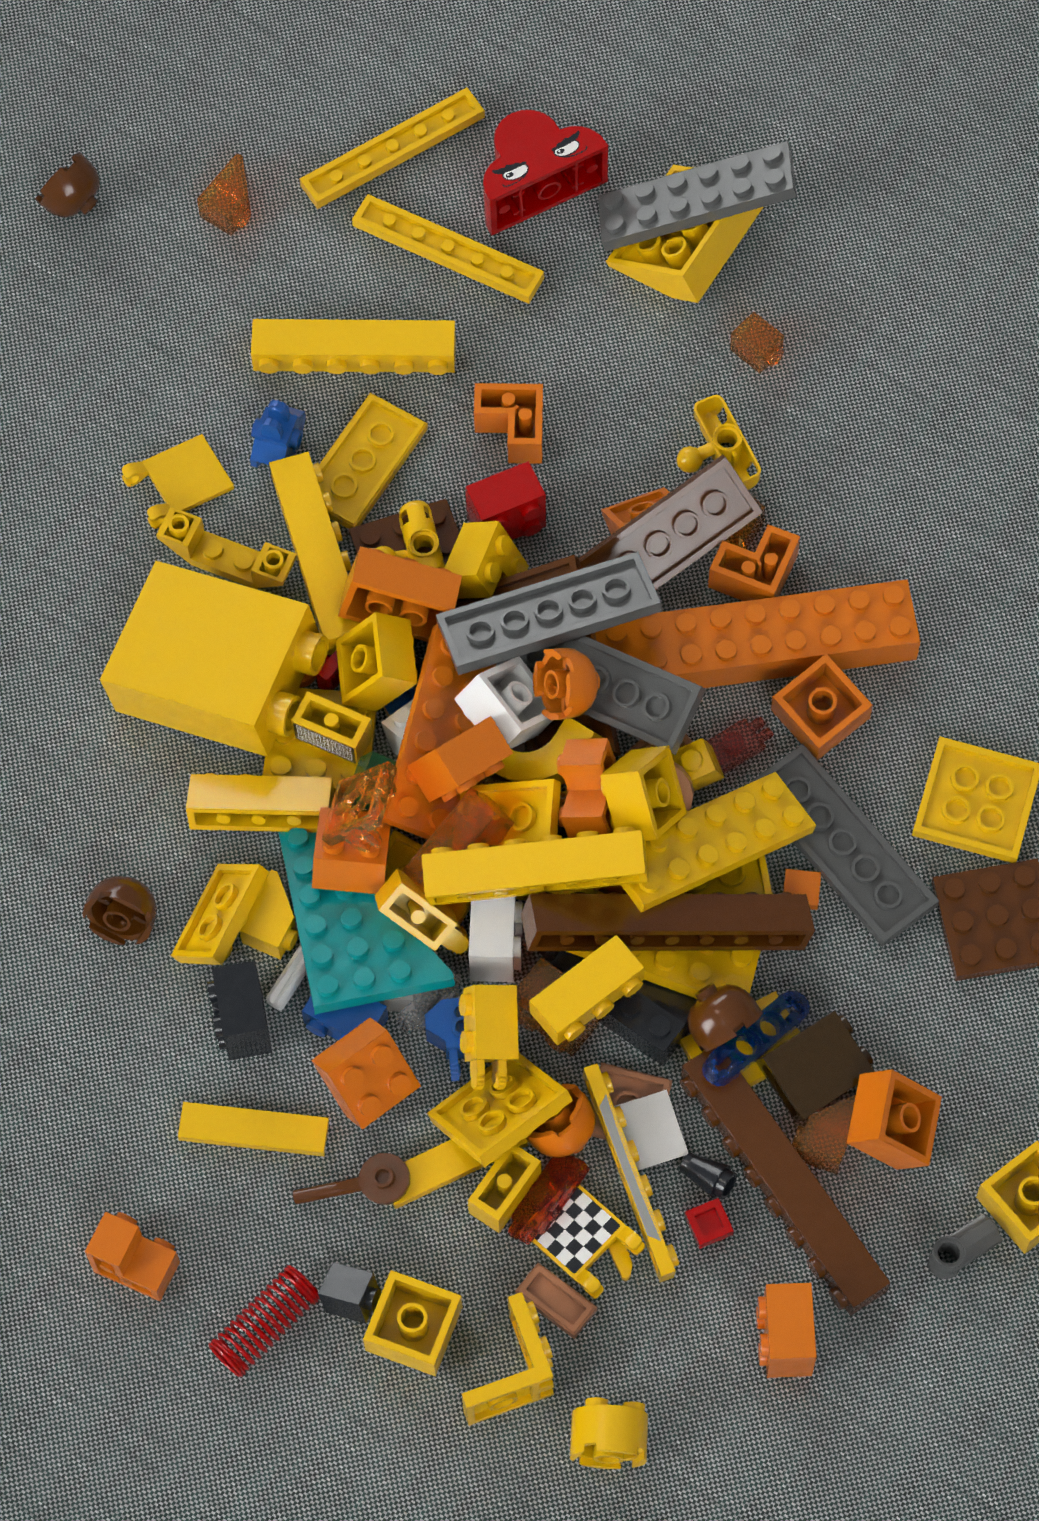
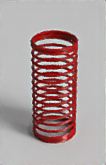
[208,1265,320,1377]

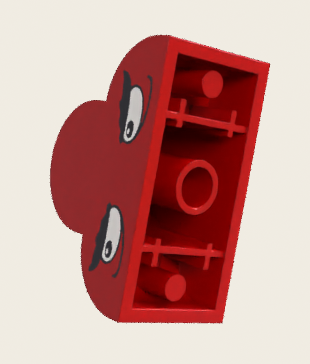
[483,110,608,236]

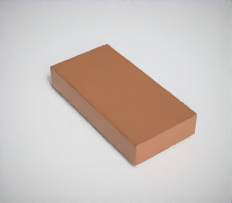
[515,1263,597,1339]

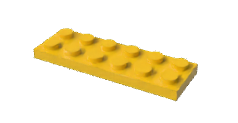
[621,772,816,912]
[551,888,761,999]

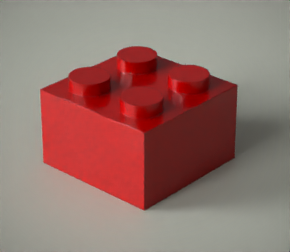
[465,461,546,540]

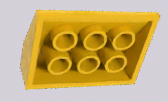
[606,164,763,303]

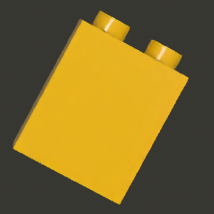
[100,561,328,757]

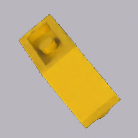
[156,507,297,589]

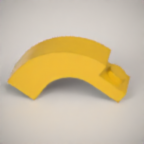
[495,718,603,785]

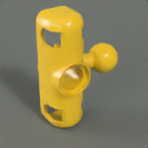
[676,395,761,490]
[376,500,445,568]

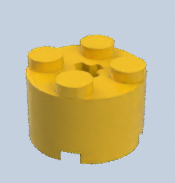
[570,1397,648,1469]

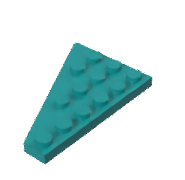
[278,828,455,1014]

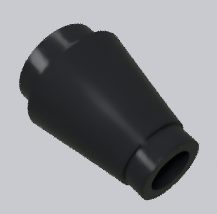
[680,1152,737,1200]

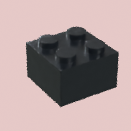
[207,961,273,1061]

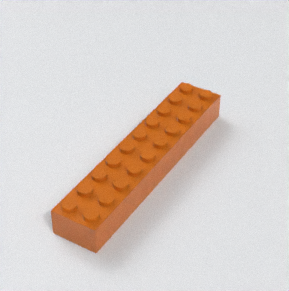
[595,579,920,688]

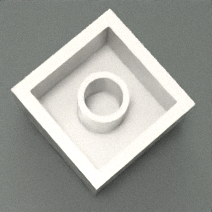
[454,656,553,748]
[469,897,523,982]

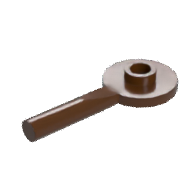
[293,1153,410,1205]

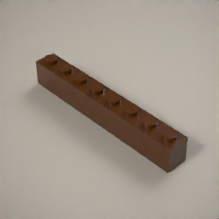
[521,892,815,951]
[680,1046,890,1316]

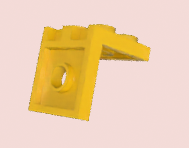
[462,1292,554,1425]

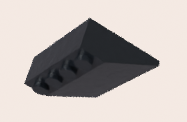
[545,951,698,1066]

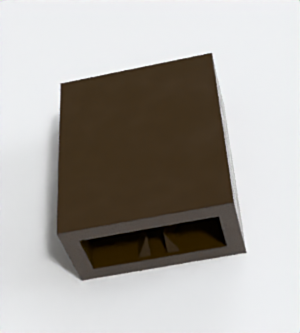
[756,1010,875,1123]

